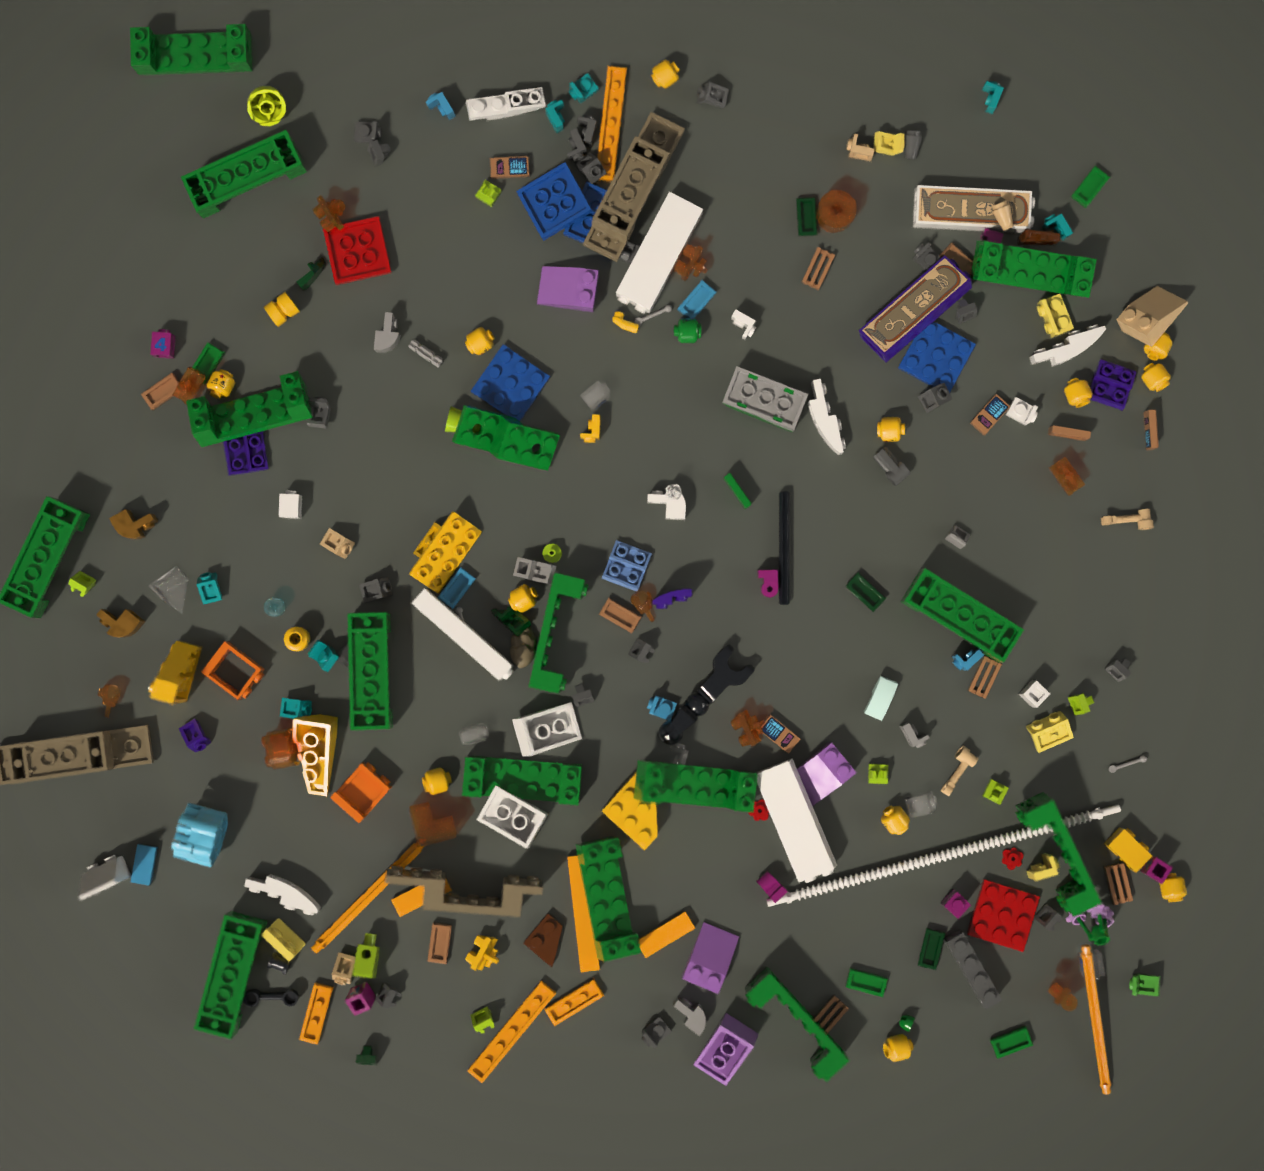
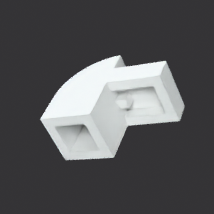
[647,487,686,520]

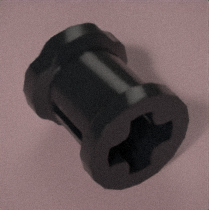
[267,952,292,975]

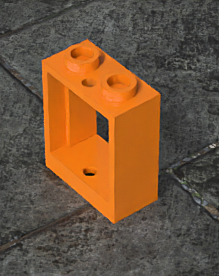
[201,641,265,700]

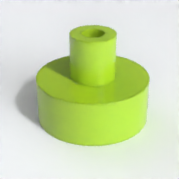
[543,544,562,563]

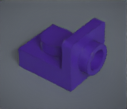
[179,718,211,752]

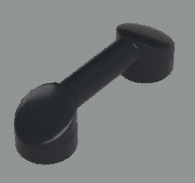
[244,988,299,1007]

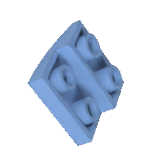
[602,540,652,592]

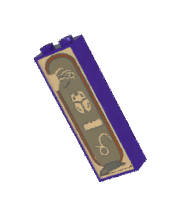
[859,255,972,363]

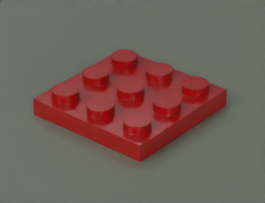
[323,216,392,285]
[967,879,1040,952]

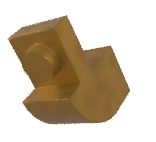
[109,509,158,539]
[96,609,146,637]

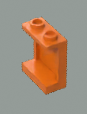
[330,762,392,823]

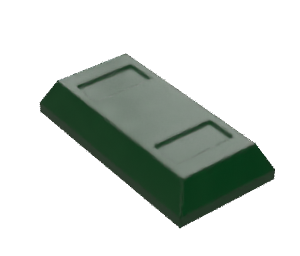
[796,197,818,236]
[845,572,886,612]
[917,928,945,970]

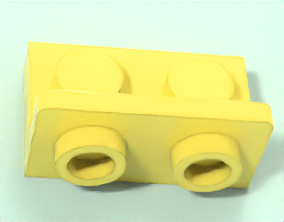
[1037,294,1074,338]
[1026,711,1074,753]
[1026,853,1059,881]
[261,918,306,961]

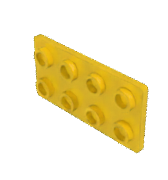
[409,511,482,593]

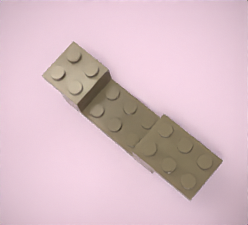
[583,112,685,262]
[0,725,154,785]
[385,866,543,917]

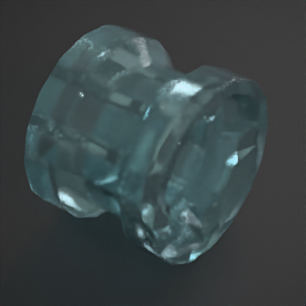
[264,598,286,617]

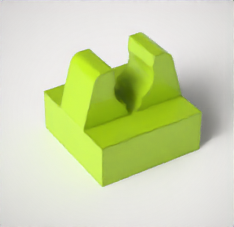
[475,180,502,207]
[68,571,96,597]
[1068,693,1094,715]
[868,764,888,784]
[982,779,1009,805]
[470,1006,495,1034]

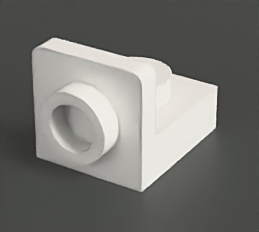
[731,309,756,339]
[1005,397,1038,426]

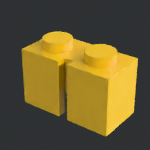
[1104,827,1152,873]

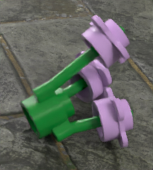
[1066,903,1114,945]

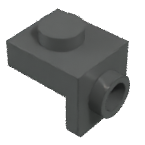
[307,397,331,429]

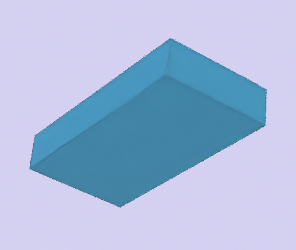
[677,280,717,319]
[437,567,476,609]
[130,844,158,886]

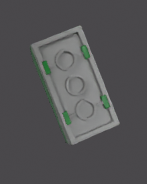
[722,366,808,432]

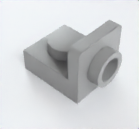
[900,722,930,748]

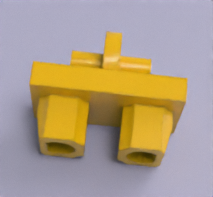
[465,935,499,971]

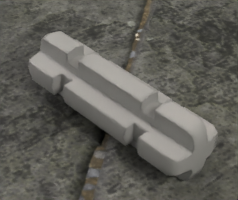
[408,339,443,367]

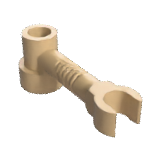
[1101,509,1154,530]
[940,745,978,796]

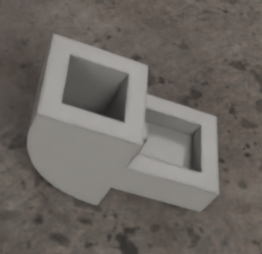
[374,312,401,353]
[513,557,556,585]
[673,997,706,1036]

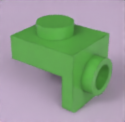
[1129,973,1160,996]

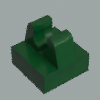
[356,1045,378,1066]

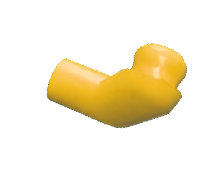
[612,311,639,333]

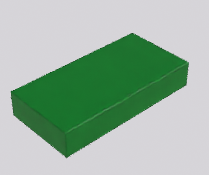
[1071,166,1110,208]
[188,342,225,385]
[723,473,752,509]
[845,968,888,997]
[990,1026,1033,1059]

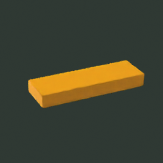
[391,877,452,917]
[639,911,695,958]
[545,979,604,1026]
[299,982,334,1045]

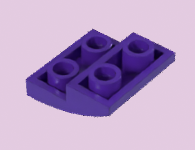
[1090,359,1137,410]
[223,431,268,476]
[652,589,692,609]

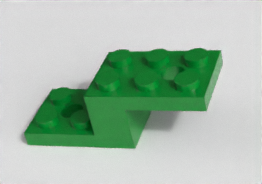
[452,405,560,471]

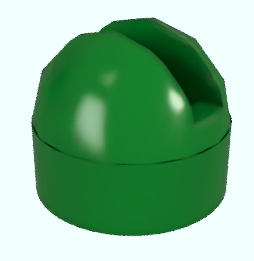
[899,1015,915,1032]

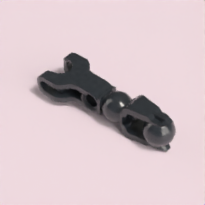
[659,644,755,745]

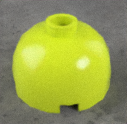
[247,86,286,126]

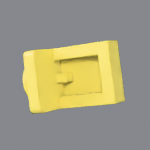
[874,131,905,156]

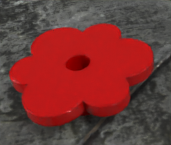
[748,799,769,821]
[1002,847,1024,870]

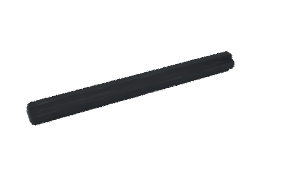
[779,491,790,605]

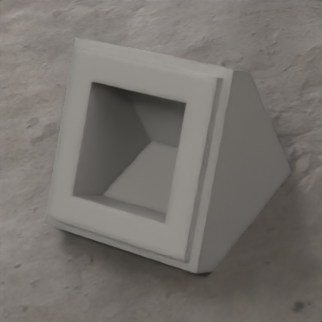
[945,525,970,549]

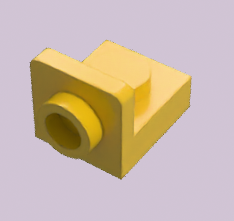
[580,414,600,443]

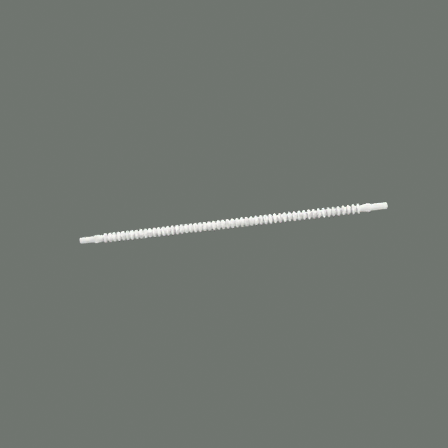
[766,804,1121,907]

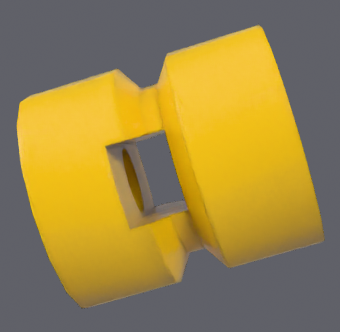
[263,292,300,327]

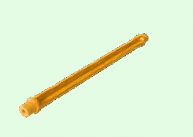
[311,838,427,954]
[1081,944,1111,1094]

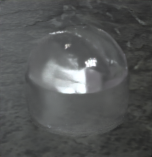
[665,484,681,500]

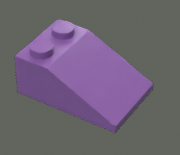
[537,266,599,312]
[797,742,856,806]
[682,922,739,994]
[693,1013,759,1086]

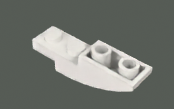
[466,87,546,121]
[1030,324,1106,367]
[808,379,846,455]
[244,874,321,915]

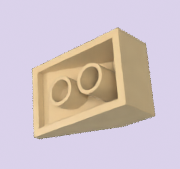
[1116,286,1188,347]

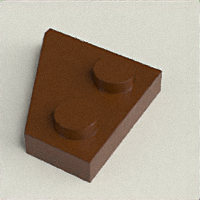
[1018,230,1060,245]
[523,913,563,967]

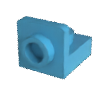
[426,92,455,120]
[952,649,984,671]
[647,695,677,721]

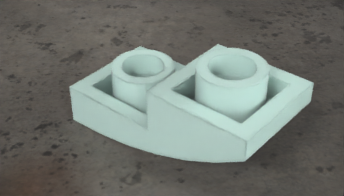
[864,675,898,721]

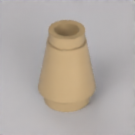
[992,200,1014,231]

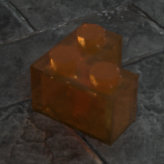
[408,802,457,848]

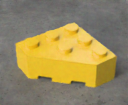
[149,641,202,704]
[602,772,658,850]

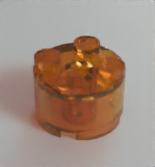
[816,190,857,233]
[262,727,300,770]

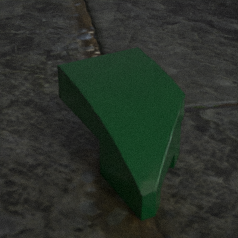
[296,258,326,291]
[491,607,531,637]

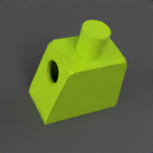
[353,933,380,978]

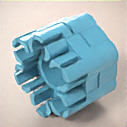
[172,803,228,867]

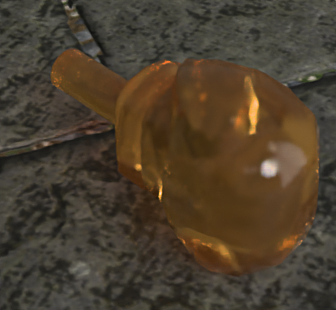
[630,590,655,622]
[98,684,121,718]

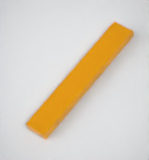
[597,66,627,181]
[567,855,600,972]
[467,980,556,1083]

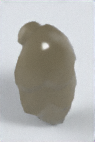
[510,626,537,668]

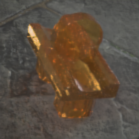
[312,195,345,232]
[674,244,708,281]
[173,367,206,405]
[1049,457,1085,496]
[731,710,765,747]
[1048,982,1078,1011]

